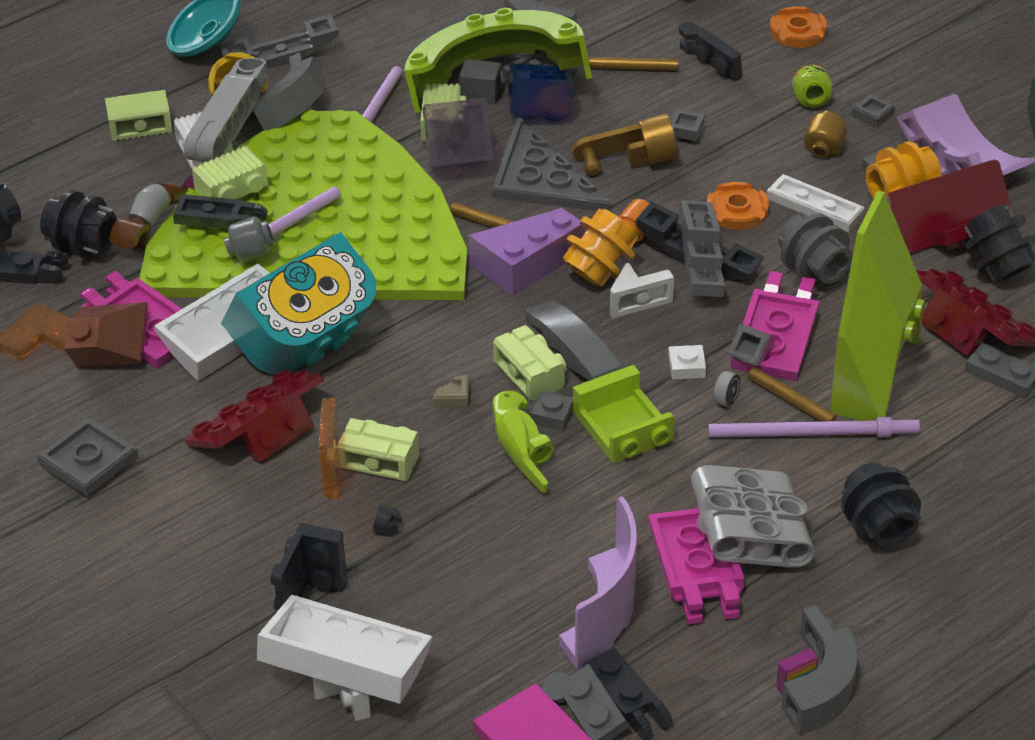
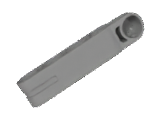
[184,58,269,162]

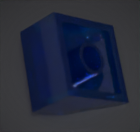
[508,63,574,121]

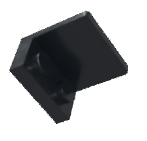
[270,522,347,610]

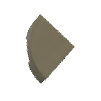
[434,375,469,407]

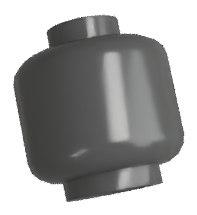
[224,216,275,264]

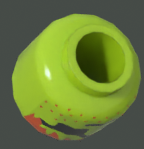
[792,64,833,108]

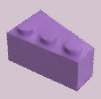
[469,208,584,296]

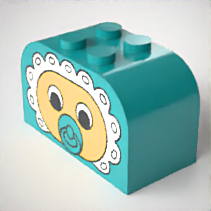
[221,232,376,375]

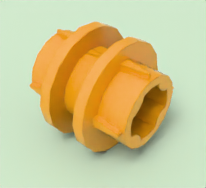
[865,141,942,199]
[563,208,638,287]

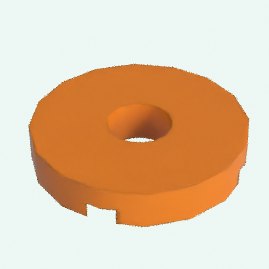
[770,6,827,48]
[707,182,769,230]

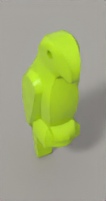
[492,391,554,493]

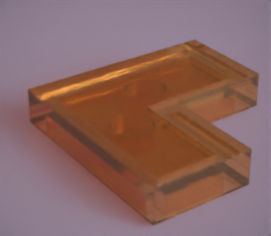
[0,303,70,360]
[319,398,339,499]

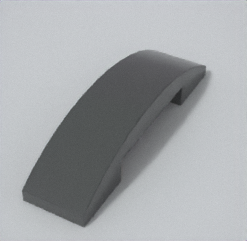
[219,14,339,68]

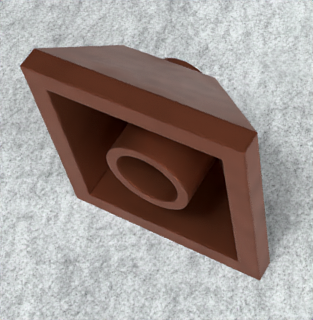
[64,302,148,368]

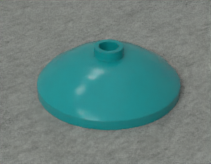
[166,0,241,57]

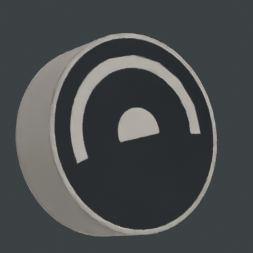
[714,371,741,407]

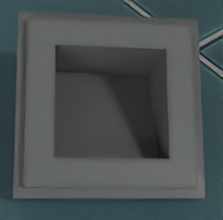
[727,324,775,367]

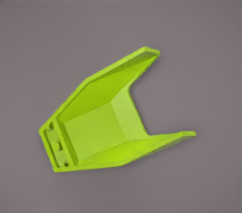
[830,191,925,421]

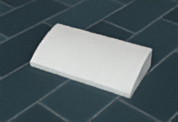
[154,264,269,381]
[257,595,432,704]

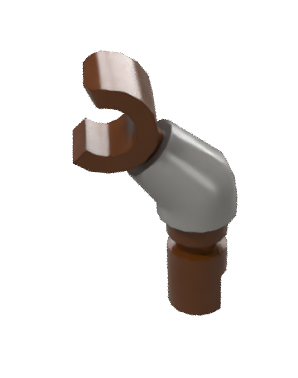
[109,182,188,250]

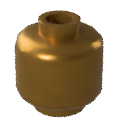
[803,111,847,158]

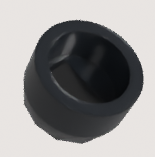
[373,503,402,534]

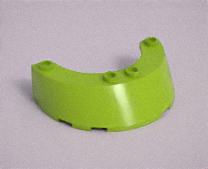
[405,8,592,113]

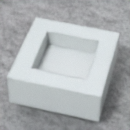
[668,345,706,380]

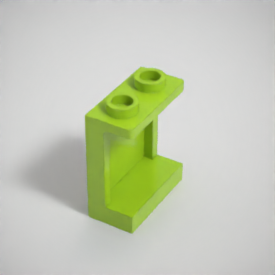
[573,365,675,463]

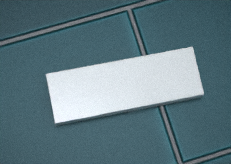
[767,174,865,233]

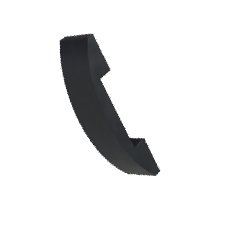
[635,201,764,280]

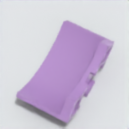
[897,94,1035,175]
[559,496,637,670]

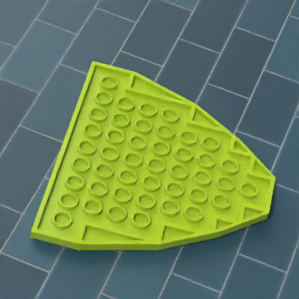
[139,110,467,301]

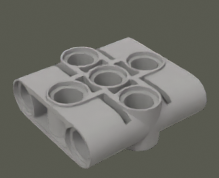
[691,465,815,567]

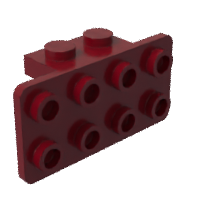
[887,159,1013,253]
[916,268,1035,356]
[184,370,324,462]

